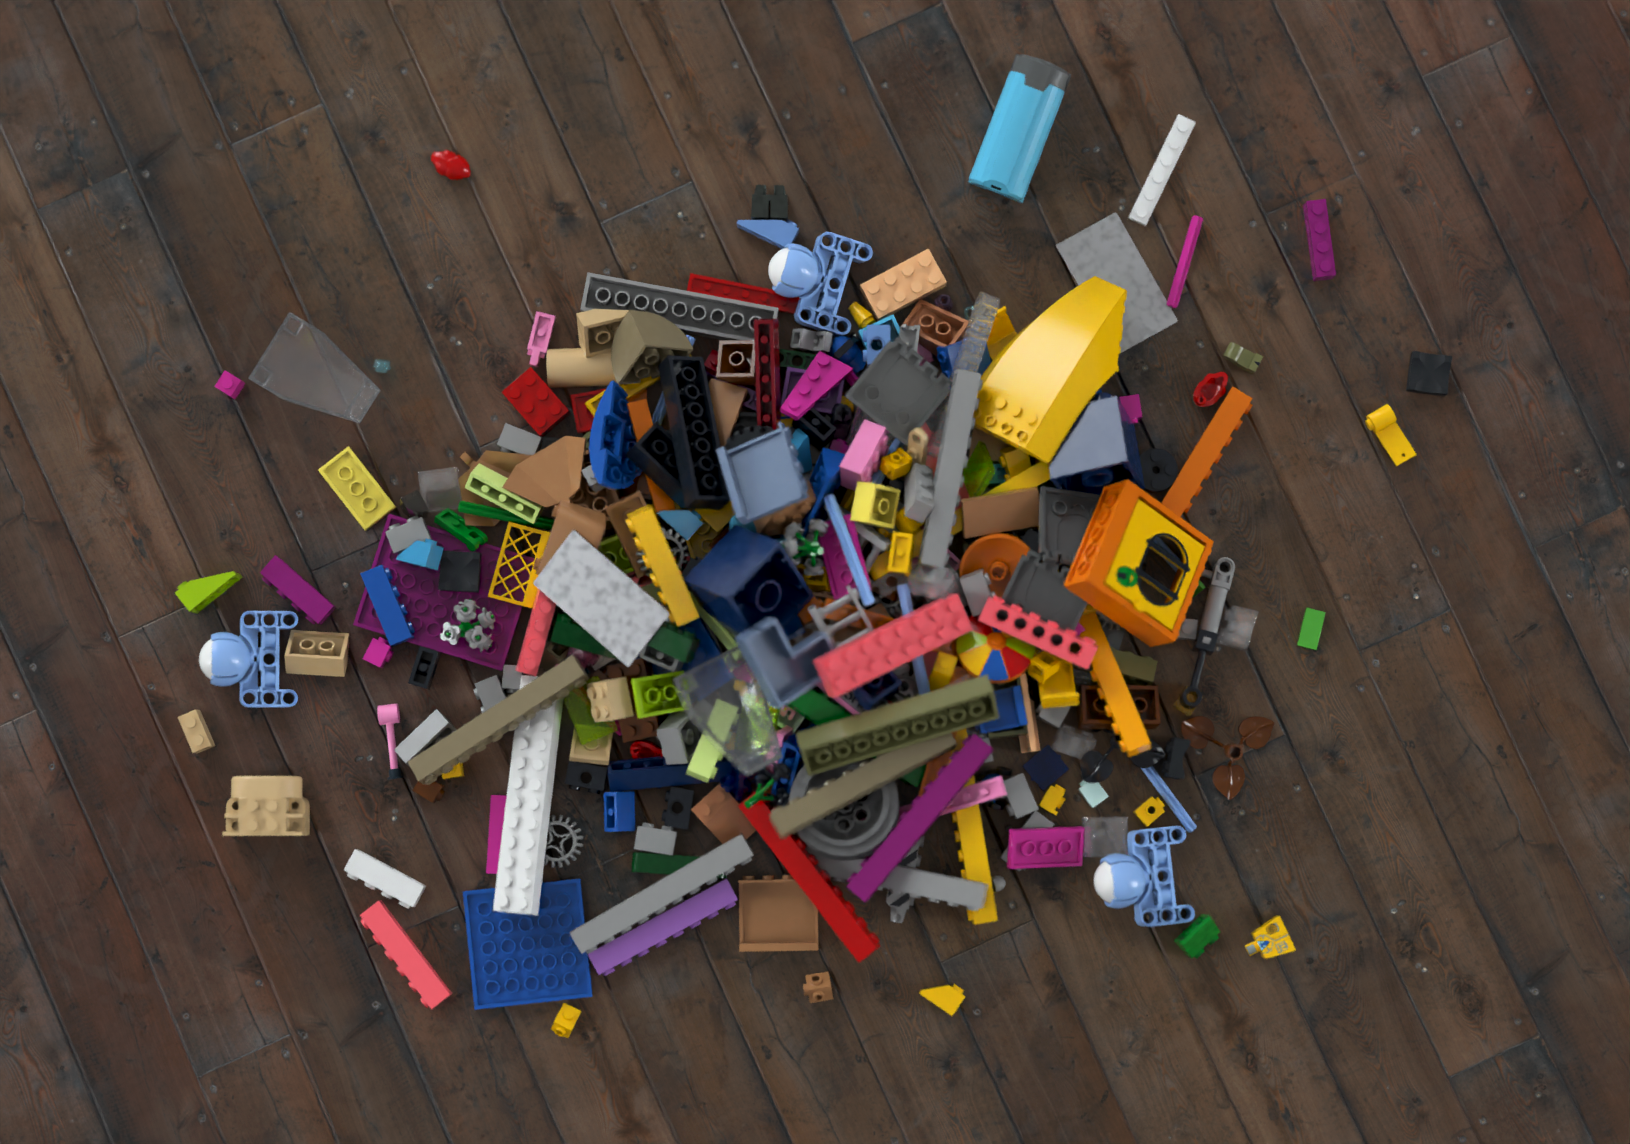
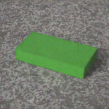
[1297,608,1326,650]

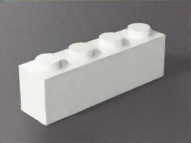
[344,849,426,909]

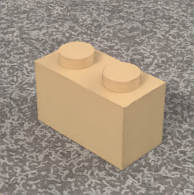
[178,709,215,754]

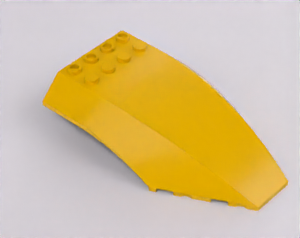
[973,276,1127,464]

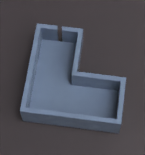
[734,617,835,708]

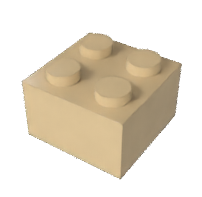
[587,677,634,722]

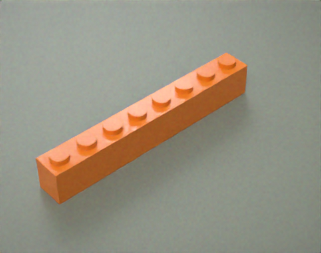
[1161,386,1253,517]

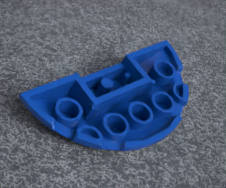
[589,380,642,490]

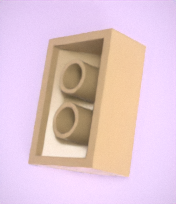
[284,630,350,677]

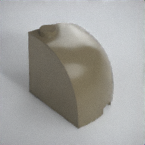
[611,310,693,384]

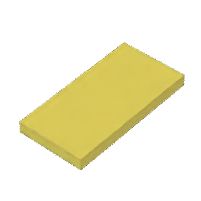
[318,446,397,531]

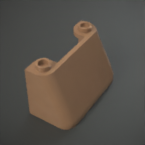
[533,500,606,575]

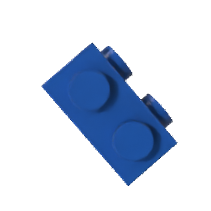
[604,792,635,832]

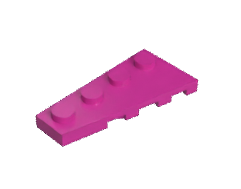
[780,351,853,421]

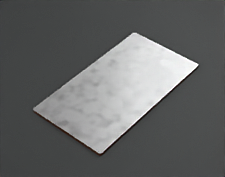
[1056,213,1178,353]
[533,530,670,667]

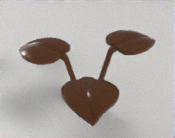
[1181,716,1274,800]

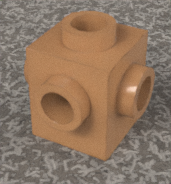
[803,971,833,1003]

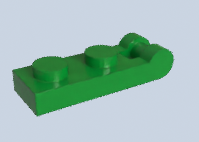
[434,508,488,551]

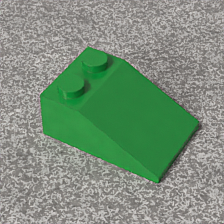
[1173,914,1220,959]

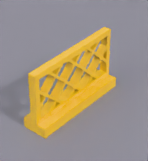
[488,522,551,609]

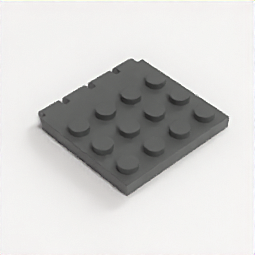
[845,337,952,445]
[1039,486,1100,565]
[997,549,1087,644]

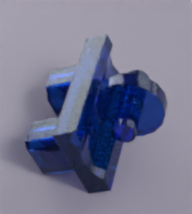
[720,761,753,801]

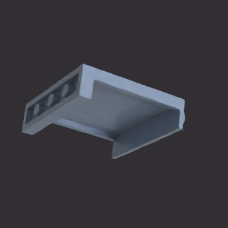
[716,422,809,525]

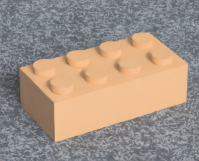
[860,248,947,321]

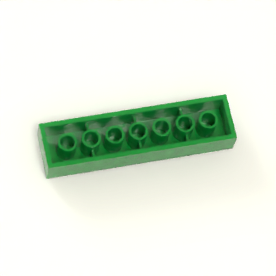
[786,687,927,787]

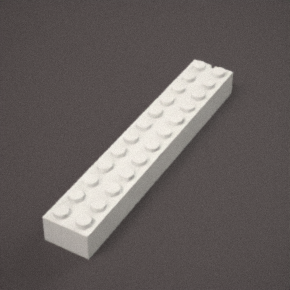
[493,675,564,916]

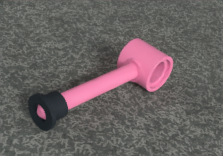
[377,703,403,779]

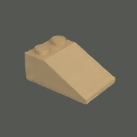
[576,309,629,358]

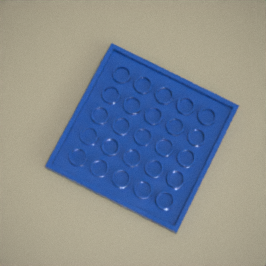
[463,878,593,1010]

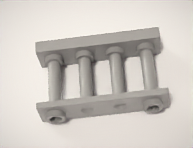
[817,504,892,584]
[807,585,874,649]

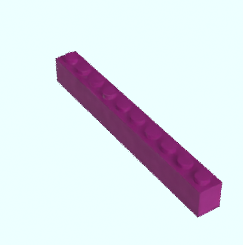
[846,734,994,902]

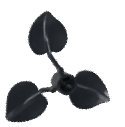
[1080,729,1166,783]

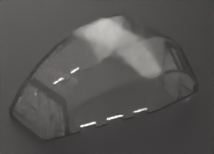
[248,312,381,424]
[673,646,782,776]

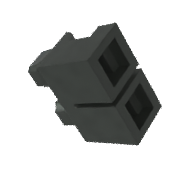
[751,185,788,222]

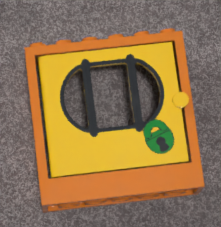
[1063,479,1214,647]

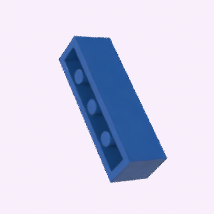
[360,565,415,647]

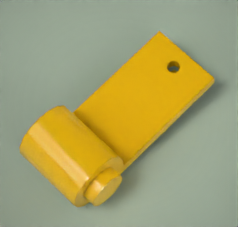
[1365,404,1417,467]

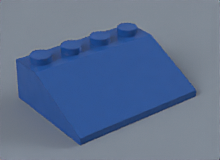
[799,447,845,541]

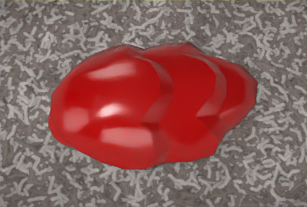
[431,150,471,180]
[1193,372,1228,407]
[630,740,663,759]

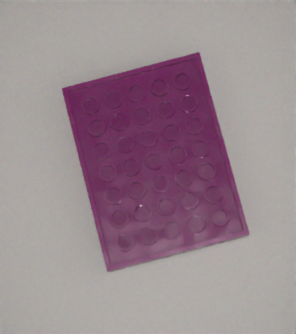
[353,514,535,671]

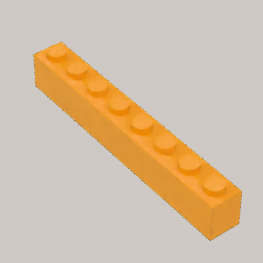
[1077,612,1151,758]

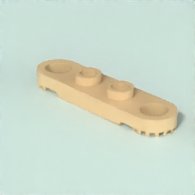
[904,427,929,478]

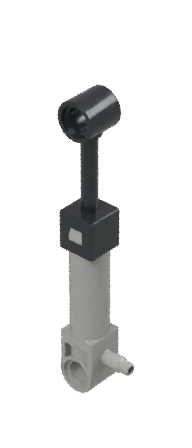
[1180,557,1235,709]

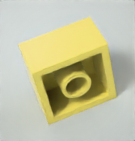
[850,481,901,529]

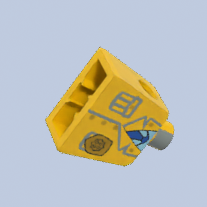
[1245,915,1296,959]

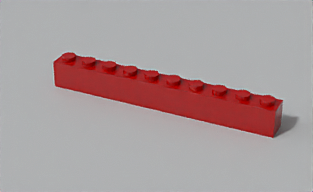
[738,791,881,963]

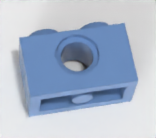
[863,325,890,367]

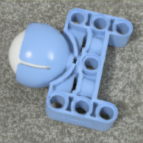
[768,232,873,336]
[199,611,298,708]
[1094,826,1195,927]

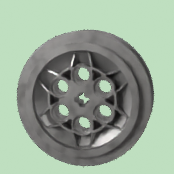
[789,757,899,861]

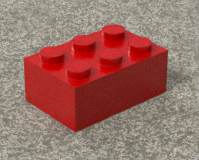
[502,367,571,438]

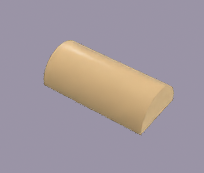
[546,348,617,388]

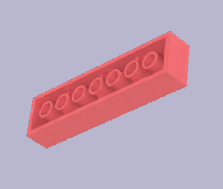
[813,593,973,697]

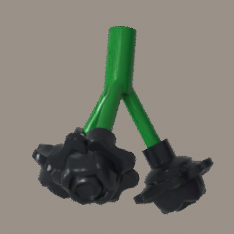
[744,762,791,808]

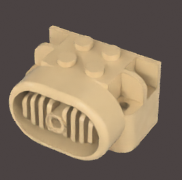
[222,776,310,836]

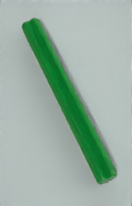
[458,501,554,530]

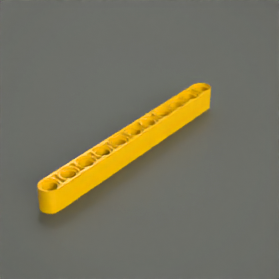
[869,461,1050,581]

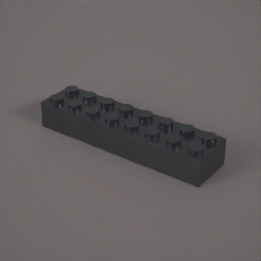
[658,355,731,510]

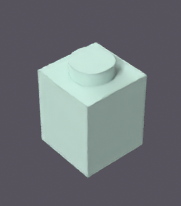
[1078,780,1109,808]

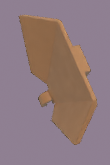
[502,436,586,508]
[459,450,532,527]

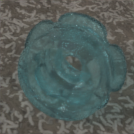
[372,359,391,373]

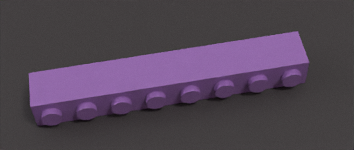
[588,879,738,976]

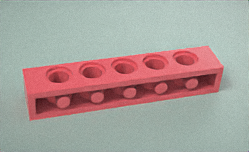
[978,595,1098,670]

